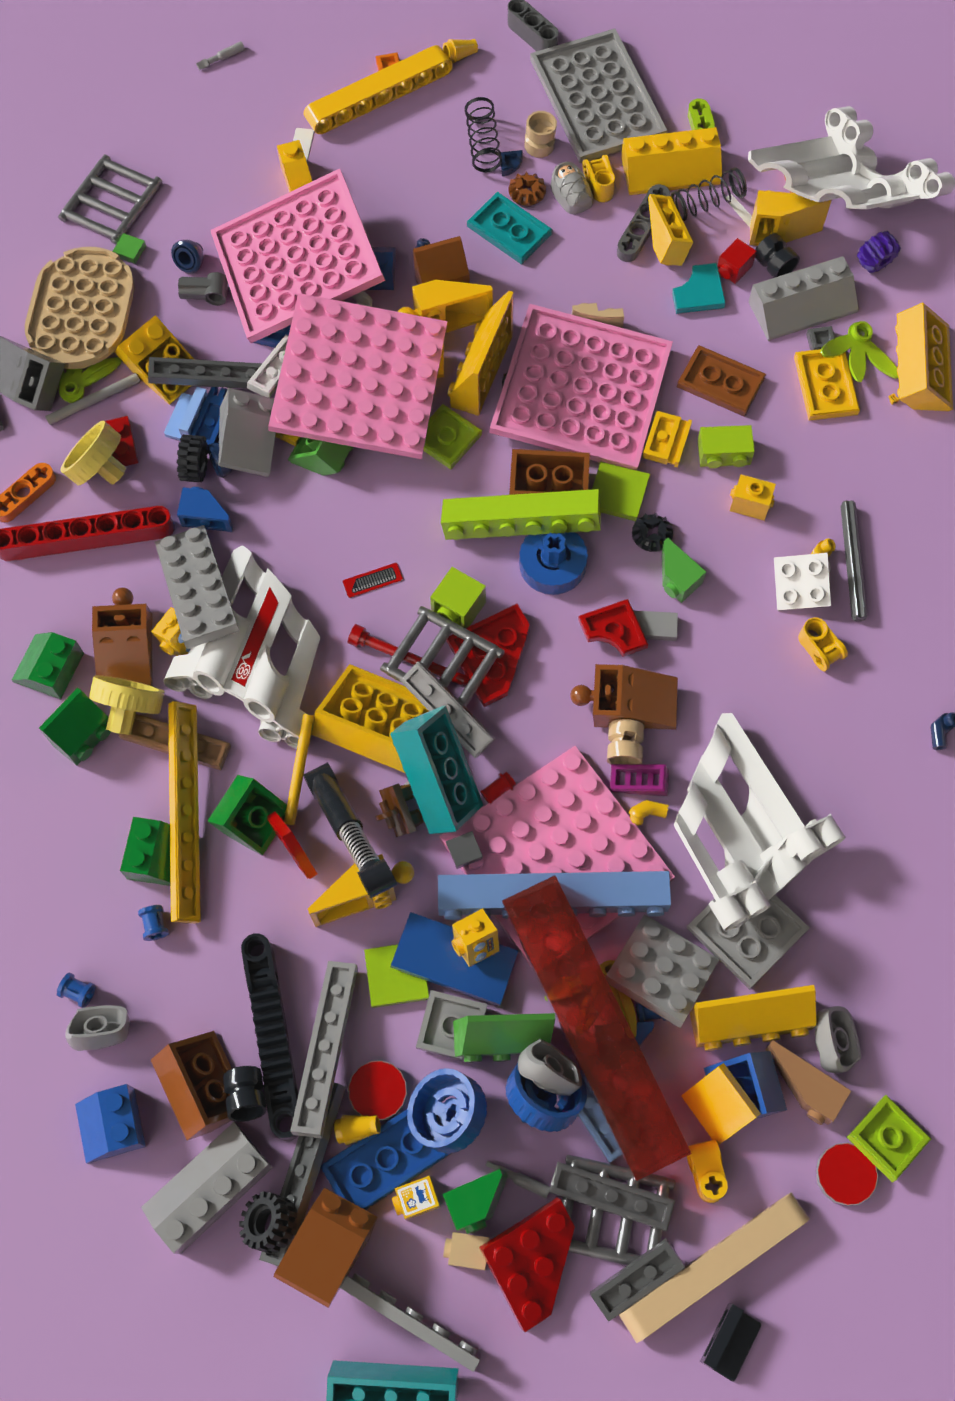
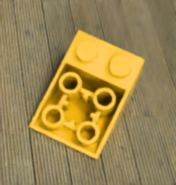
[749,190,831,246]
[115,315,195,405]

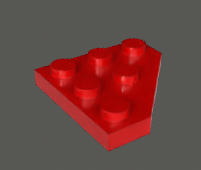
[447,603,530,707]
[479,1197,575,1332]

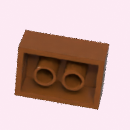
[509,449,590,495]

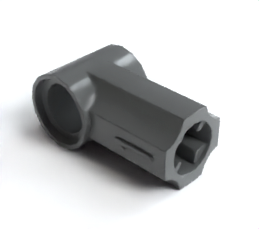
[178,272,228,306]

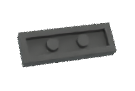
[590,1238,685,1322]

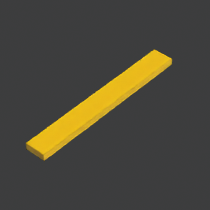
[168,701,201,924]

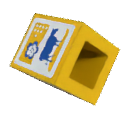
[392,1176,440,1220]

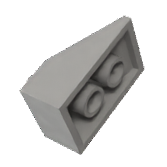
[218,388,276,477]

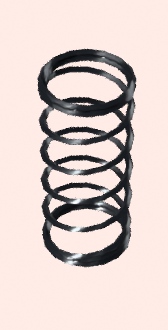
[465,97,502,172]
[670,167,747,221]

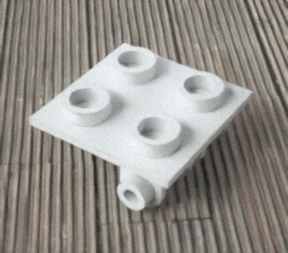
[774,553,831,610]

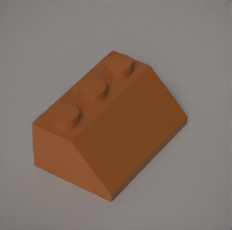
[151,1031,232,1141]

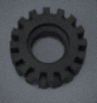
[177,434,208,483]
[239,1191,297,1254]

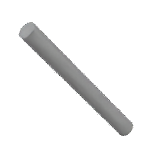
[45,373,140,425]

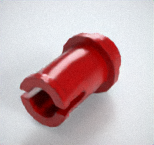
[480,772,516,804]

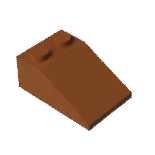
[273,1188,378,1308]

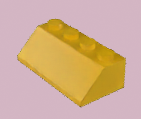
[621,127,722,195]
[895,303,953,411]
[689,985,816,1051]

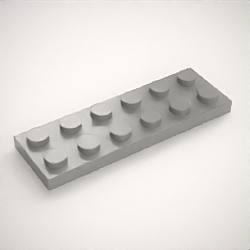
[155,525,239,649]

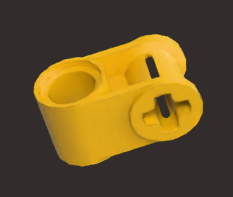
[582,155,615,202]
[798,617,848,672]
[685,1140,728,1203]

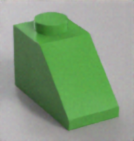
[662,538,706,603]

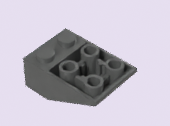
[0,336,65,411]

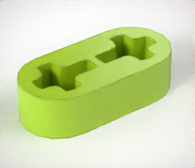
[688,99,715,130]

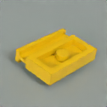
[642,411,692,468]

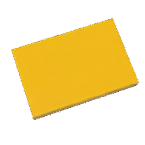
[794,349,860,421]

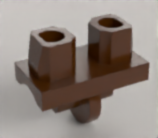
[375,783,424,837]

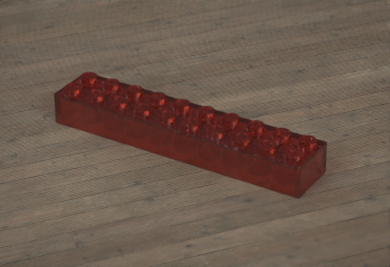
[502,875,692,1181]

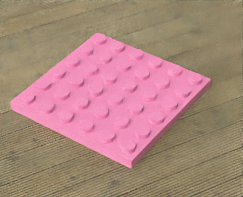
[210,169,385,343]
[268,293,447,459]
[489,304,673,470]
[439,746,675,975]

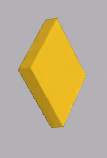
[681,1063,761,1145]

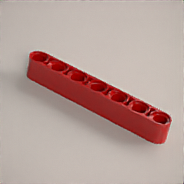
[0,506,175,561]

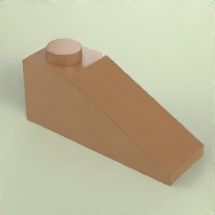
[765,1040,851,1125]

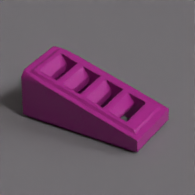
[610,764,669,796]

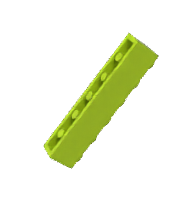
[441,489,601,540]

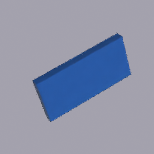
[390,912,518,1007]
[320,1109,452,1210]

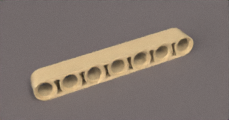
[619,1192,810,1343]

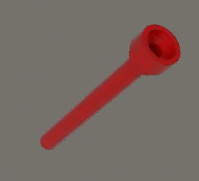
[347,624,469,686]

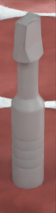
[196,41,245,70]
[486,1161,550,1199]

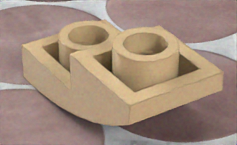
[571,303,624,328]

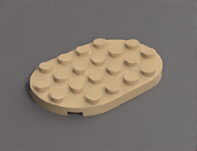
[25,247,135,369]

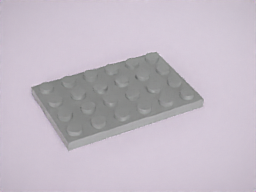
[530,29,667,163]

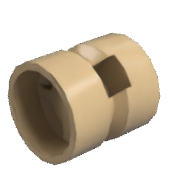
[524,111,557,158]
[607,719,644,764]

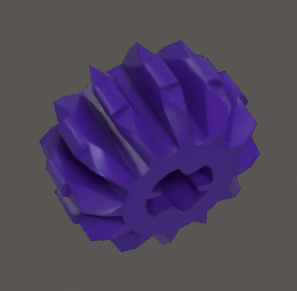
[857,231,901,273]

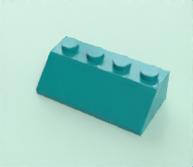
[390,706,484,834]

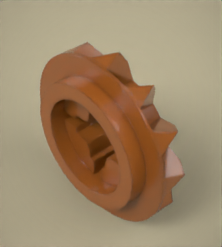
[508,171,546,206]

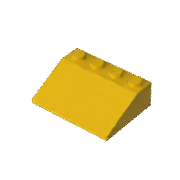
[447,291,514,416]
[312,664,429,773]

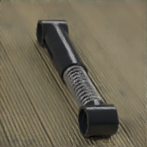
[303,762,397,899]

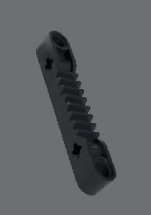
[241,933,298,1141]

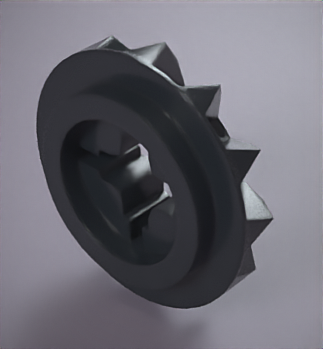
[632,512,674,552]

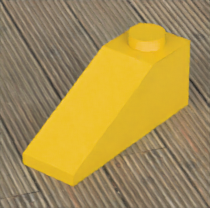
[277,140,312,192]
[648,194,693,266]

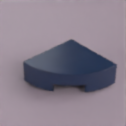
[499,150,523,176]

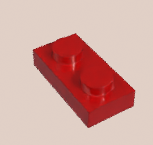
[105,416,139,466]

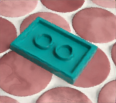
[467,192,552,265]

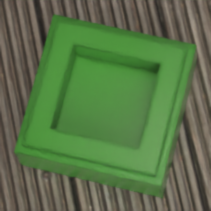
[112,233,146,264]

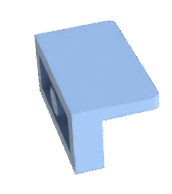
[164,387,208,441]

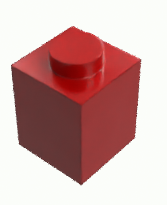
[717,238,757,284]

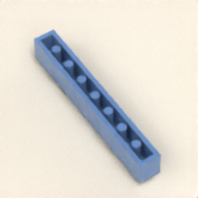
[438,871,671,920]

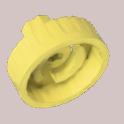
[61,421,127,486]
[89,675,165,735]

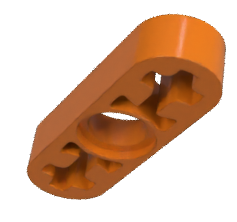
[0,463,56,522]

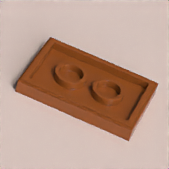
[677,345,766,417]

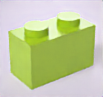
[697,425,755,468]

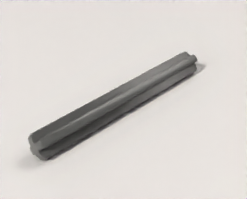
[840,500,867,621]

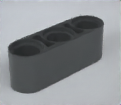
[507,0,559,51]

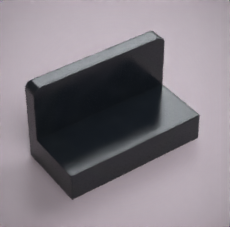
[700,1304,761,1381]

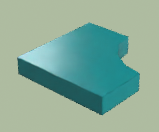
[672,263,725,314]

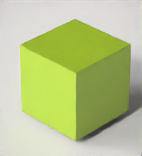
[430,567,486,628]

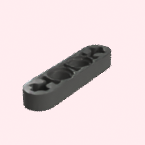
[617,184,670,262]

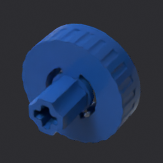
[519,532,588,595]
[505,1063,587,1132]
[407,1068,487,1154]

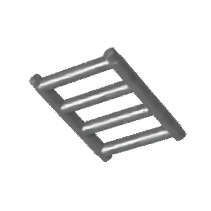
[58,154,163,245]
[380,606,505,709]
[562,1155,676,1266]

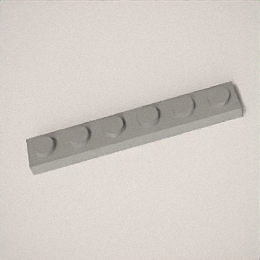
[291,961,358,1139]
[341,1273,480,1372]

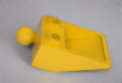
[397,280,493,333]
[308,854,415,927]

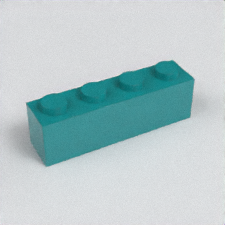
[326,1360,459,1401]

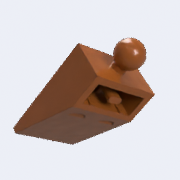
[92,587,152,686]
[570,664,678,730]

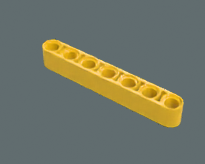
[303,45,453,134]

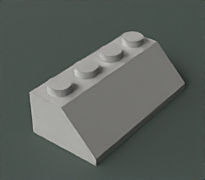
[748,256,859,341]
[141,1122,273,1254]

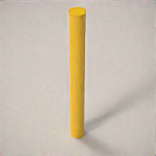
[284,714,314,825]

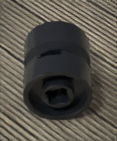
[755,233,800,278]
[223,1066,267,1122]

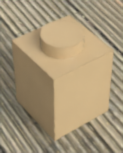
[443,1232,489,1271]

